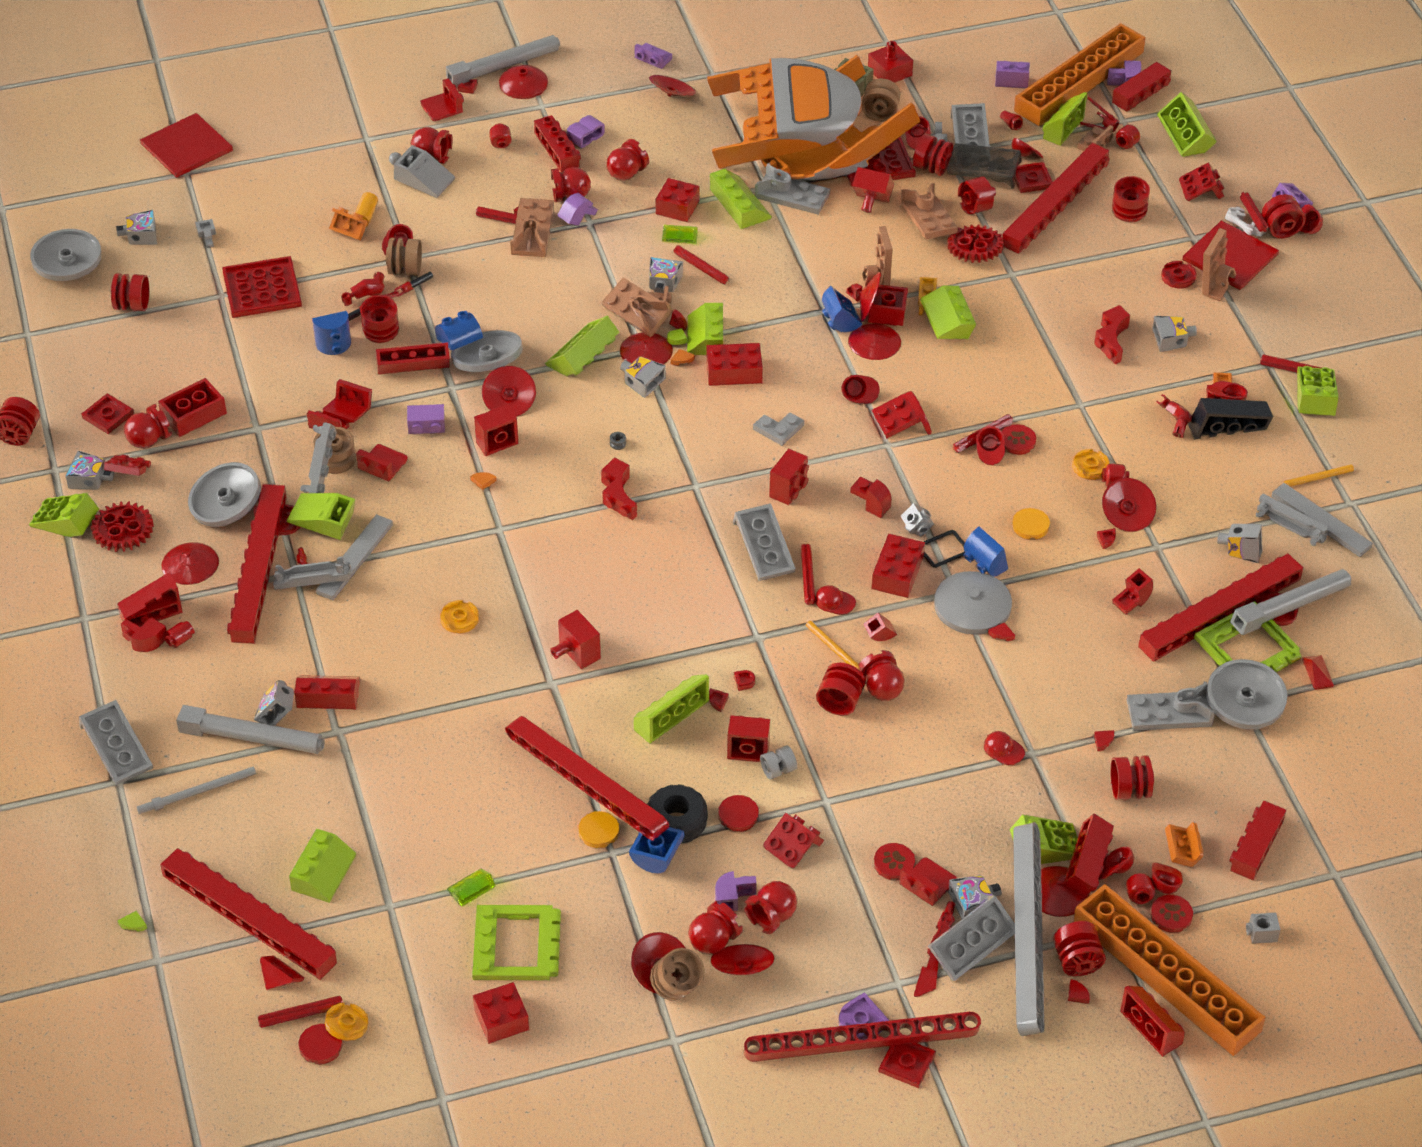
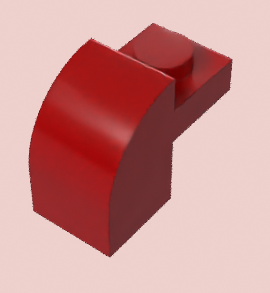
[850,476,892,518]
[1112,568,1153,615]
[121,618,167,652]

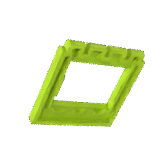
[1194,602,1302,672]
[472,905,561,980]

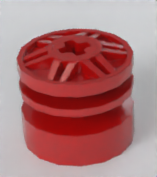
[913,133,954,176]
[1112,176,1150,222]
[111,273,150,311]
[360,295,399,343]
[0,397,40,446]
[816,662,866,716]
[1110,755,1154,800]
[1053,921,1106,977]

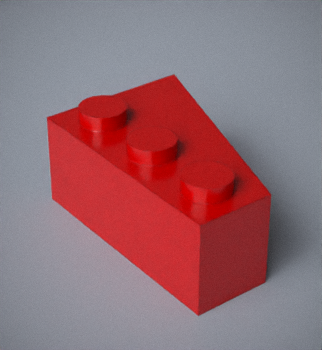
[117,572,183,627]

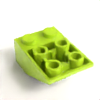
[1297,366,1339,416]
[29,493,99,537]
[287,493,355,540]
[1010,814,1078,864]

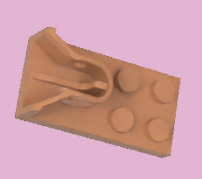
[901,183,958,240]
[510,198,554,257]
[862,226,893,286]
[1202,228,1237,301]
[601,277,673,337]

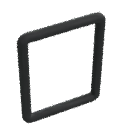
[924,530,965,568]

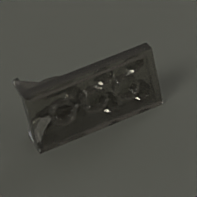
[947,143,1022,189]

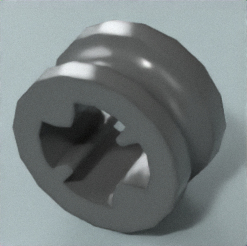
[610,432,626,450]

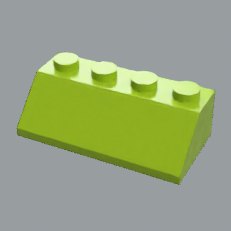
[1157,92,1217,157]
[710,169,772,229]
[545,315,620,376]
[634,674,709,744]

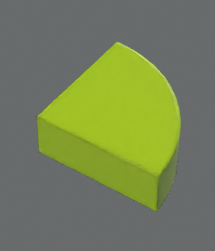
[118,910,147,932]

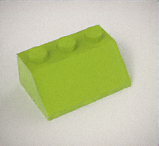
[1042,92,1087,146]
[920,285,976,339]
[687,303,723,355]
[289,828,356,903]

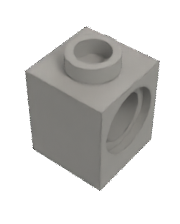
[1246,913,1280,944]

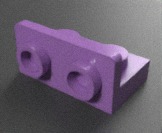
[635,43,672,69]
[1272,182,1313,208]

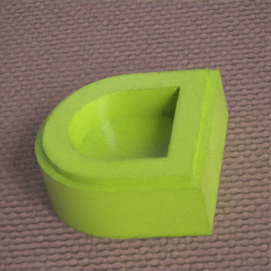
[667,328,687,345]

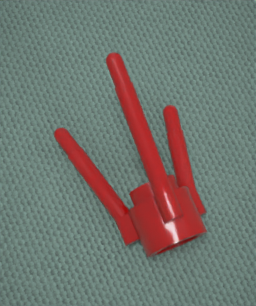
[1080,97,1120,132]

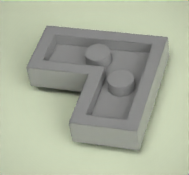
[753,413,804,446]

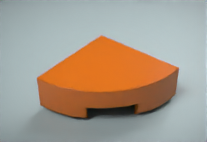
[670,349,695,366]
[470,472,497,490]

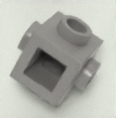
[901,503,934,537]

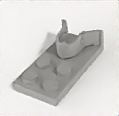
[951,103,991,164]
[755,163,830,215]
[733,503,796,581]
[1126,681,1214,731]
[79,700,153,785]
[928,895,1015,981]

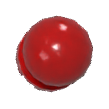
[410,127,453,164]
[606,139,650,181]
[551,167,591,203]
[124,404,172,449]
[858,650,905,701]
[744,881,798,934]
[688,901,743,955]

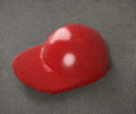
[905,116,931,150]
[1011,138,1044,159]
[1300,204,1323,235]
[382,224,413,255]
[841,375,880,404]
[1208,381,1248,400]
[976,426,1005,465]
[815,585,856,615]
[984,731,1025,765]
[1098,847,1135,880]
[1151,862,1183,894]

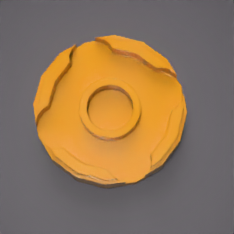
[1072,449,1110,480]
[1012,508,1050,540]
[440,600,479,634]
[578,811,619,848]
[325,1003,369,1041]

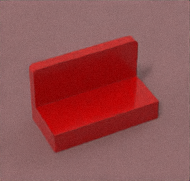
[307,410,350,429]

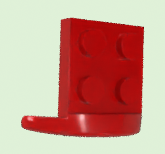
[871,391,932,439]

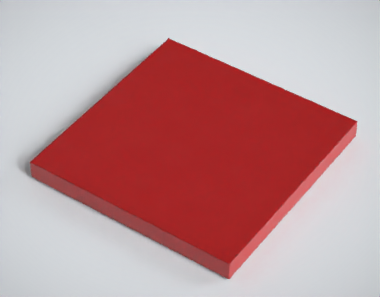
[140,113,233,178]
[846,136,916,187]
[1182,220,1279,290]
[222,256,302,318]

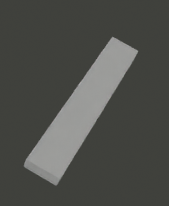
[1272,483,1373,557]
[316,514,393,601]

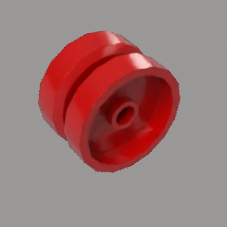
[1261,194,1306,239]

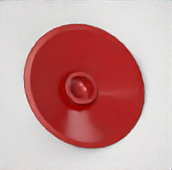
[649,75,696,97]
[858,272,881,322]
[848,323,901,360]
[620,332,673,365]
[482,366,536,416]
[1102,478,1157,532]
[161,542,219,585]
[1041,866,1090,917]
[631,932,686,994]
[710,944,775,975]

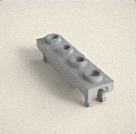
[300,423,336,493]
[1256,493,1329,546]
[273,556,351,590]

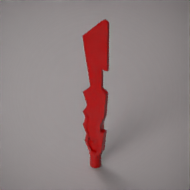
[914,901,956,997]

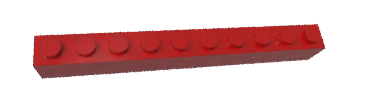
[1002,143,1110,254]
[227,484,287,644]
[1138,553,1304,662]
[160,848,337,980]

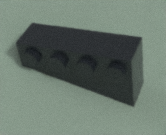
[1188,398,1273,440]

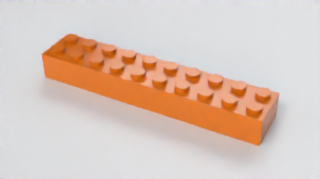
[1014,23,1146,126]
[1073,884,1266,1056]

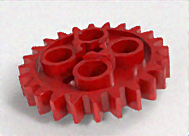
[948,224,1004,263]
[91,501,154,552]

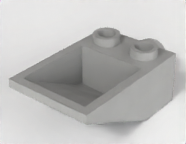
[389,145,455,198]

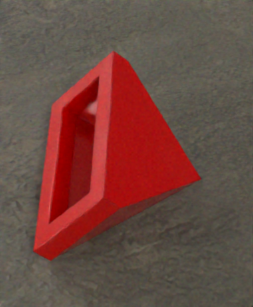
[1302,655,1334,690]
[260,955,305,990]

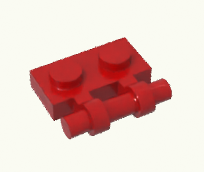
[104,454,151,476]

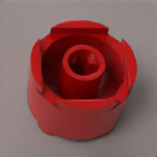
[958,176,996,215]

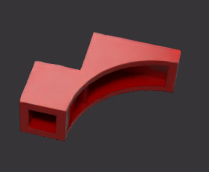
[1094,305,1130,365]
[601,457,637,520]

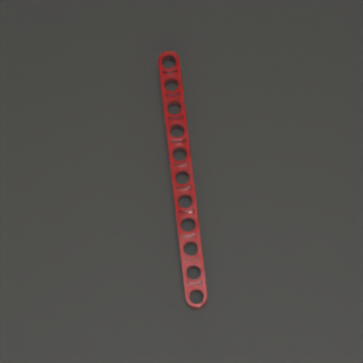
[505,716,669,841]
[744,1011,981,1062]

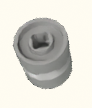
[760,745,797,780]

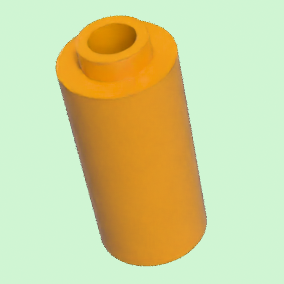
[355,192,378,227]

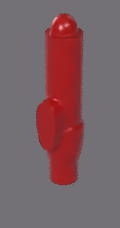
[297,547,308,565]

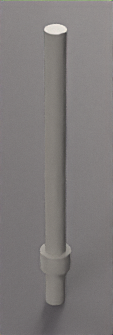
[136,766,256,814]

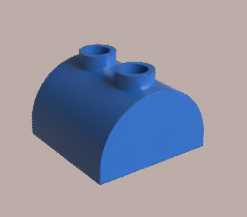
[822,286,863,332]
[312,311,351,355]
[435,311,483,350]
[964,526,1008,577]
[629,827,684,874]

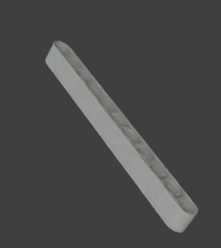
[1013,822,1044,1036]

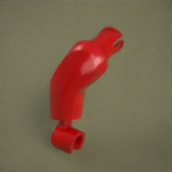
[341,272,385,306]
[1156,394,1192,438]

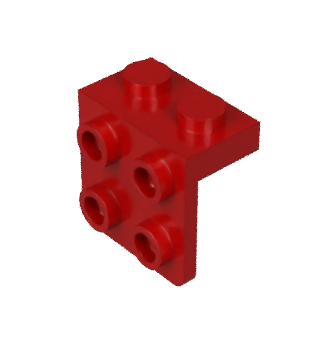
[420,78,464,121]
[1179,162,1225,201]
[323,379,372,423]
[356,444,408,482]
[763,812,824,868]
[899,857,957,906]

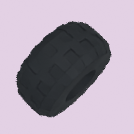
[647,784,708,844]

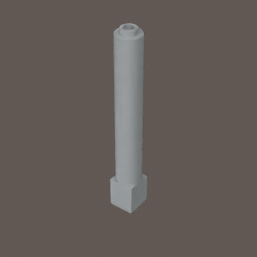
[446,35,560,87]
[1231,569,1351,635]
[176,705,325,754]

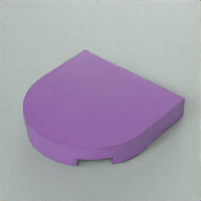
[839,992,890,1040]

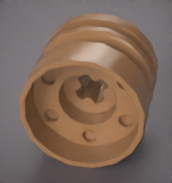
[386,238,422,276]
[650,948,705,1001]

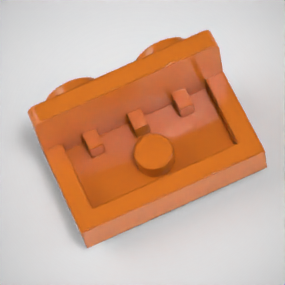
[329,207,368,241]
[1165,822,1204,867]

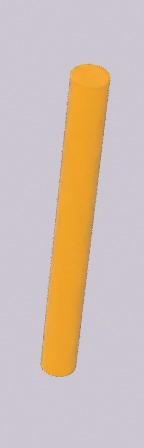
[1283,464,1354,487]
[806,621,860,670]

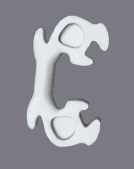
[1225,207,1268,236]

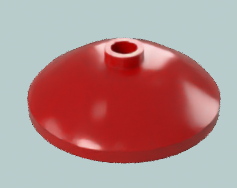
[499,65,548,99]

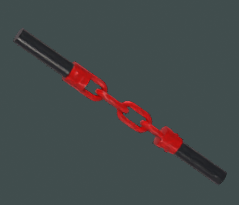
[348,271,433,321]

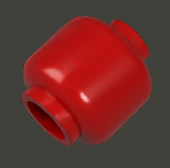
[489,123,512,148]
[1115,124,1140,149]
[1102,463,1130,487]
[1126,873,1155,904]

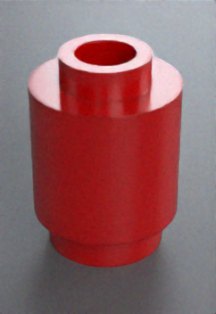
[164,621,195,648]

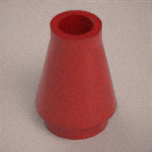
[1000,110,1023,130]

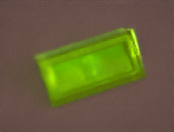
[662,224,698,244]
[447,868,495,906]

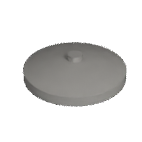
[30,229,102,281]
[451,330,523,372]
[188,462,261,527]
[934,571,1012,635]
[1206,659,1287,729]

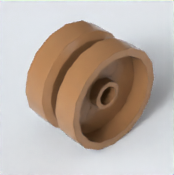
[861,78,901,122]
[313,427,356,474]

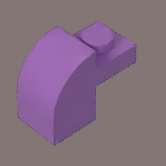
[1107,61,1141,86]
[557,193,598,226]
[715,871,757,911]

